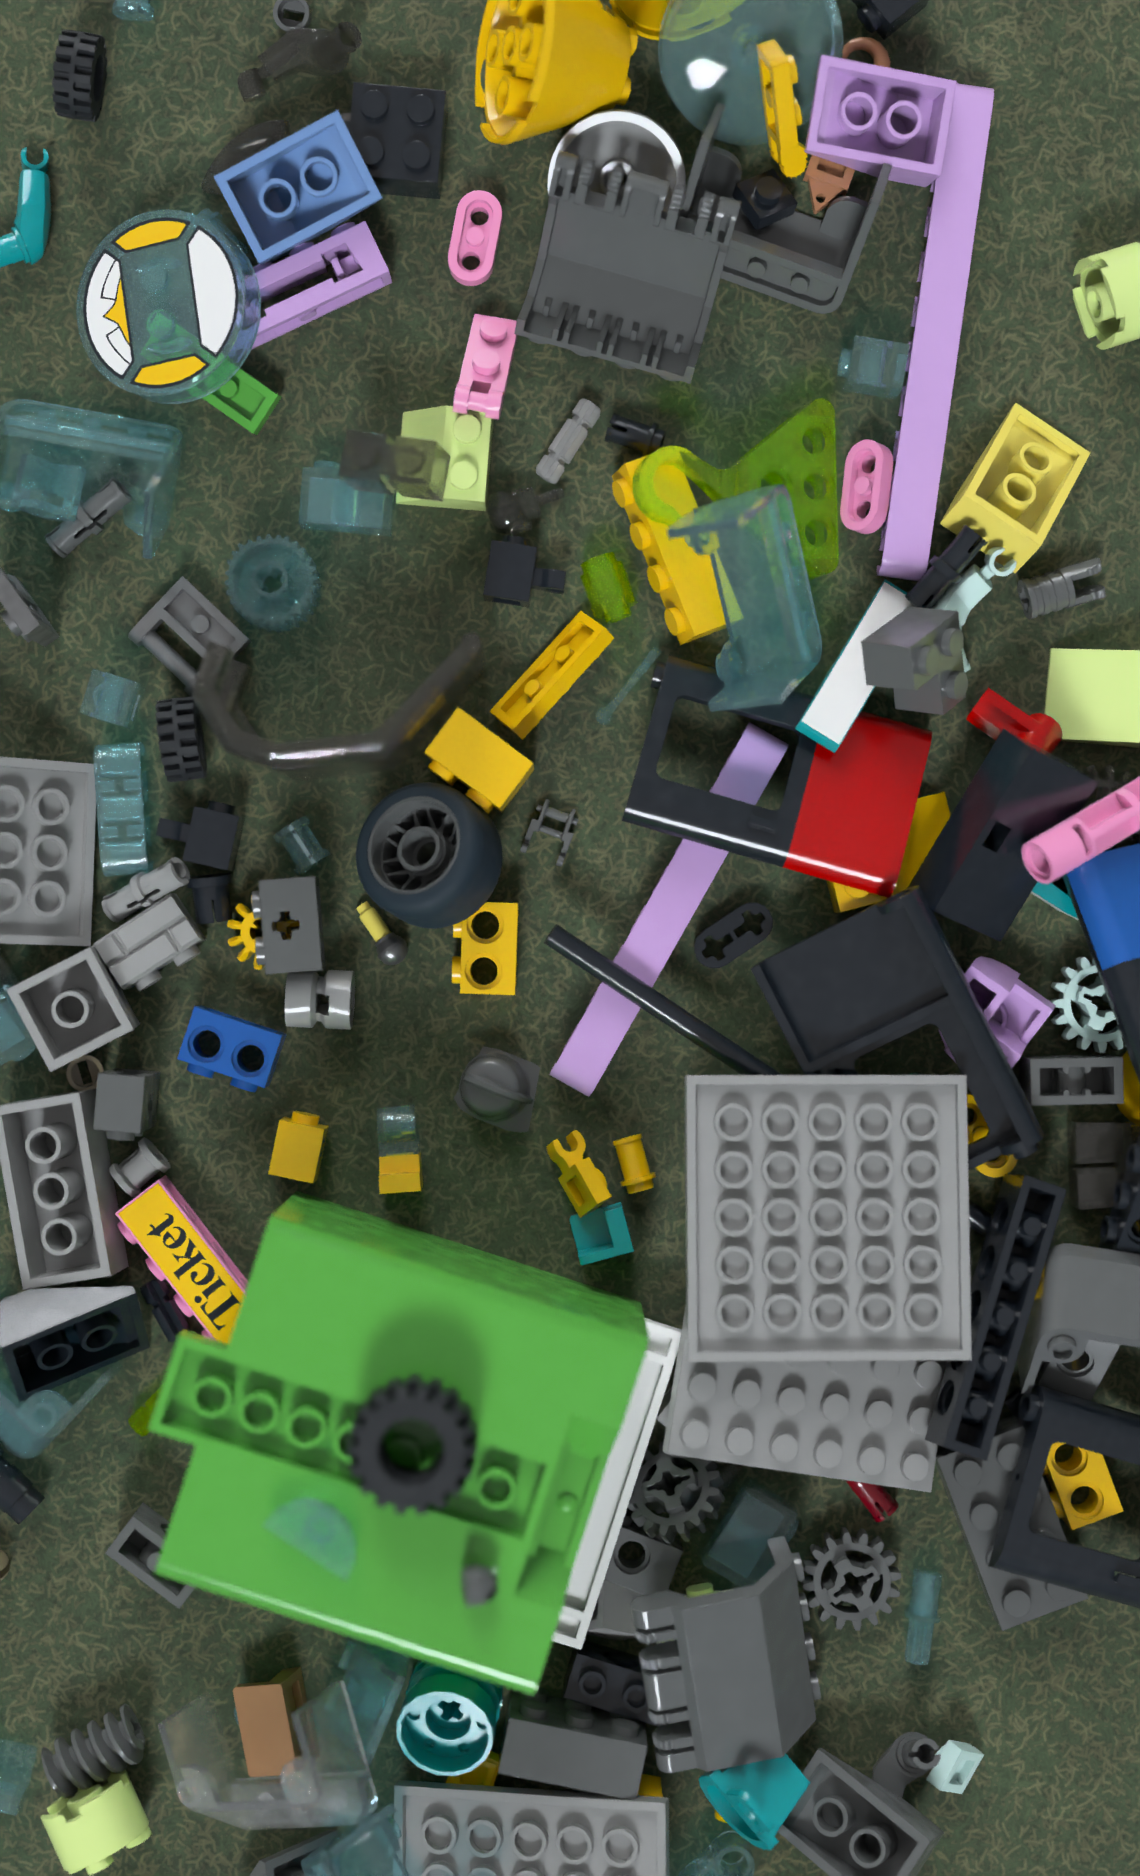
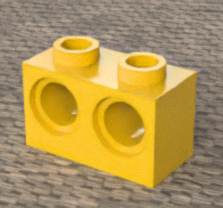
[452,902,519,995]
[1043,1442,1123,1531]

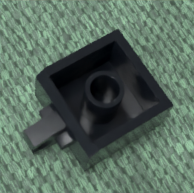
[317,82,448,199]

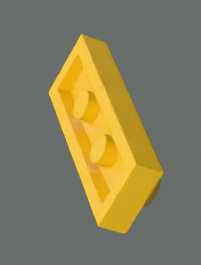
[489,610,614,740]

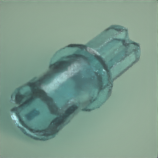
[904,1569,943,1665]

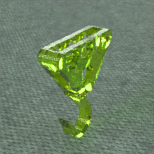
[632,398,839,581]

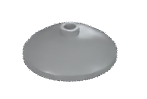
[548,109,686,213]

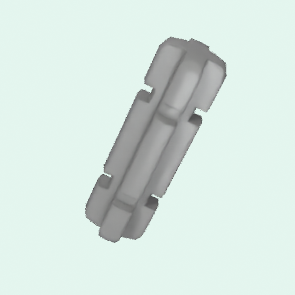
[536,398,601,484]

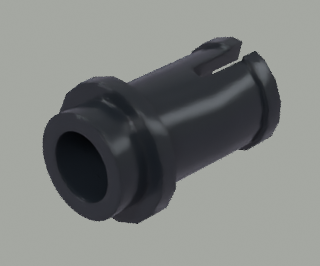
[605,413,666,457]

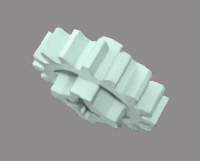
[1049,957,1123,1053]

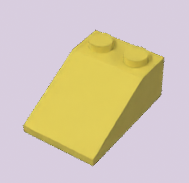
[940,403,1090,573]

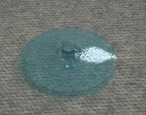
[658,0,843,146]

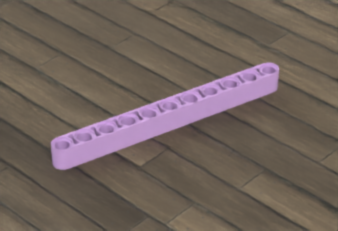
[876,83,994,581]

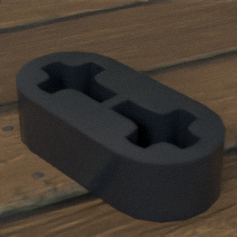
[693,903,773,968]

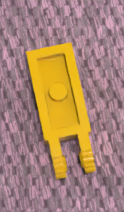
[756,39,808,179]

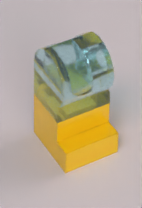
[377,1105,423,1194]

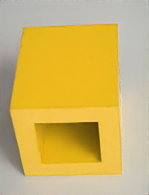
[268,1111,329,1184]

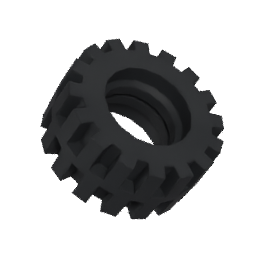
[52,29,107,122]
[156,696,207,782]

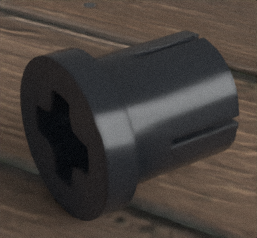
[187,873,233,924]

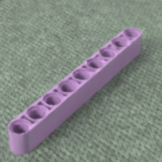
[549,722,789,1097]

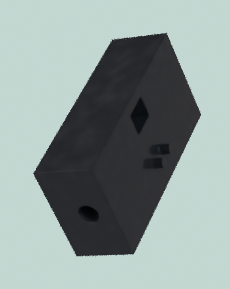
[907,729,1098,942]

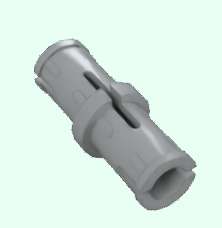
[102,857,190,923]

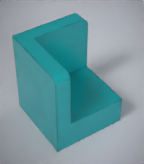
[569,1202,634,1265]

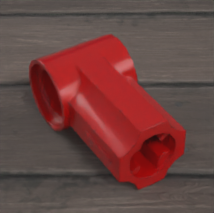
[966,688,1063,754]

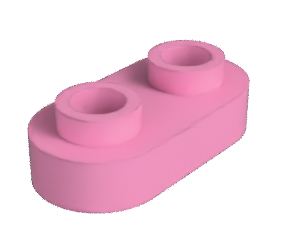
[448,190,502,286]
[840,439,893,534]

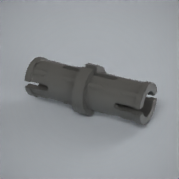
[44,477,133,558]

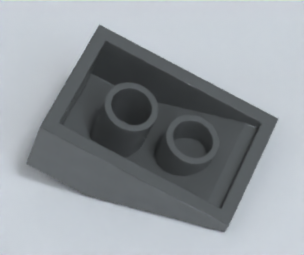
[777,1748,945,1876]

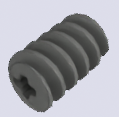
[41,1703,145,1798]

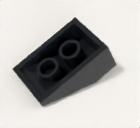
[0,1286,150,1402]

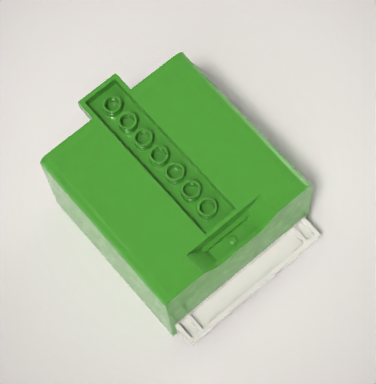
[148,1191,682,1695]

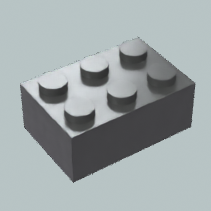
[498,1686,648,1800]

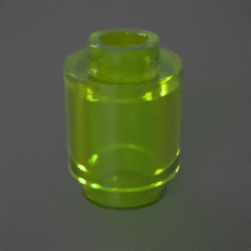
[580,552,638,624]

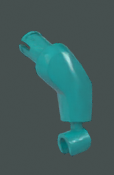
[0,147,51,268]

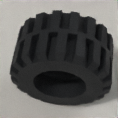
[347,1375,478,1515]

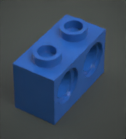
[177,1005,287,1092]

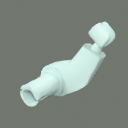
[931,546,1017,672]

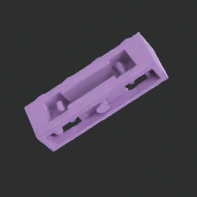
[223,221,392,360]

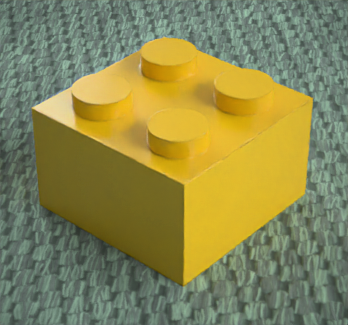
[425,707,534,814]

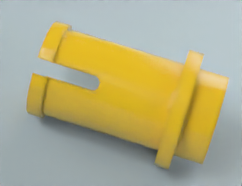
[613,1134,656,1194]

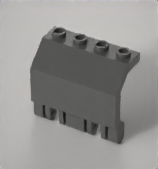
[514,150,741,384]
[631,1536,821,1773]

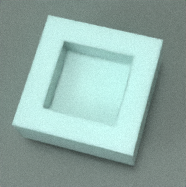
[926,1740,984,1794]

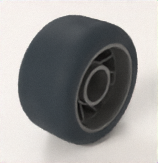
[356,782,503,929]

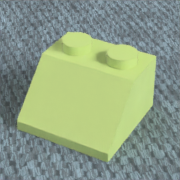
[396,405,494,511]

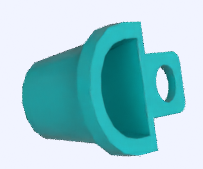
[698,1754,810,1850]

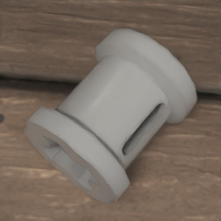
[109,1137,171,1197]

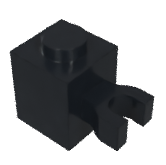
[483,535,566,608]
[156,800,245,871]

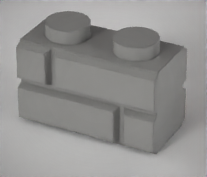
[93,893,206,992]

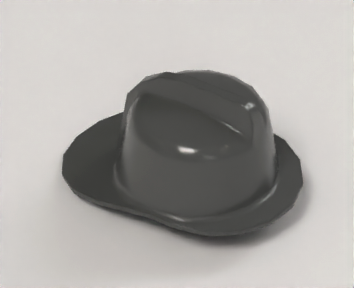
[454,1047,540,1133]

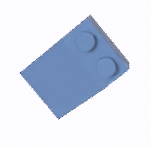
[214,110,382,265]

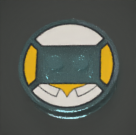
[76,209,261,404]

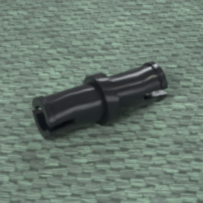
[904,524,988,608]

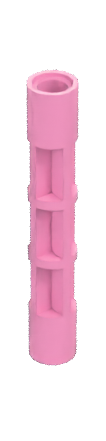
[1021,777,1140,884]

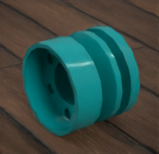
[397,1659,504,1776]

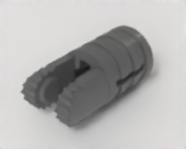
[1017,558,1106,620]

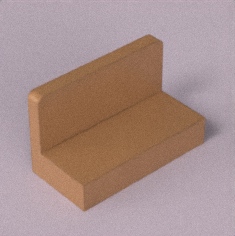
[233,1667,317,1777]

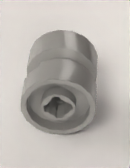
[285,970,355,1030]

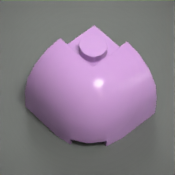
[939,956,1056,1068]

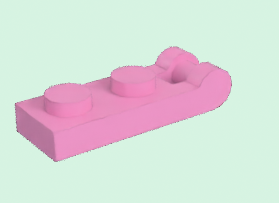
[453,313,518,420]

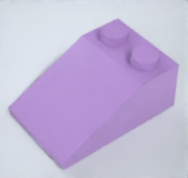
[804,55,957,187]

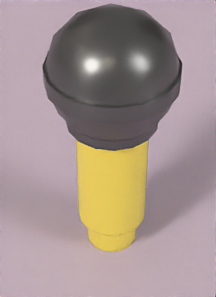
[356,901,408,965]

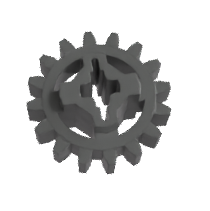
[628,1441,725,1543]
[801,1527,901,1631]

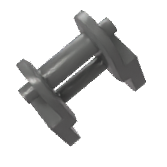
[520,799,579,867]

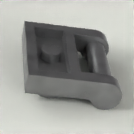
[0,568,60,647]
[128,576,251,700]

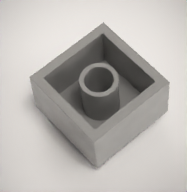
[6,945,140,1072]

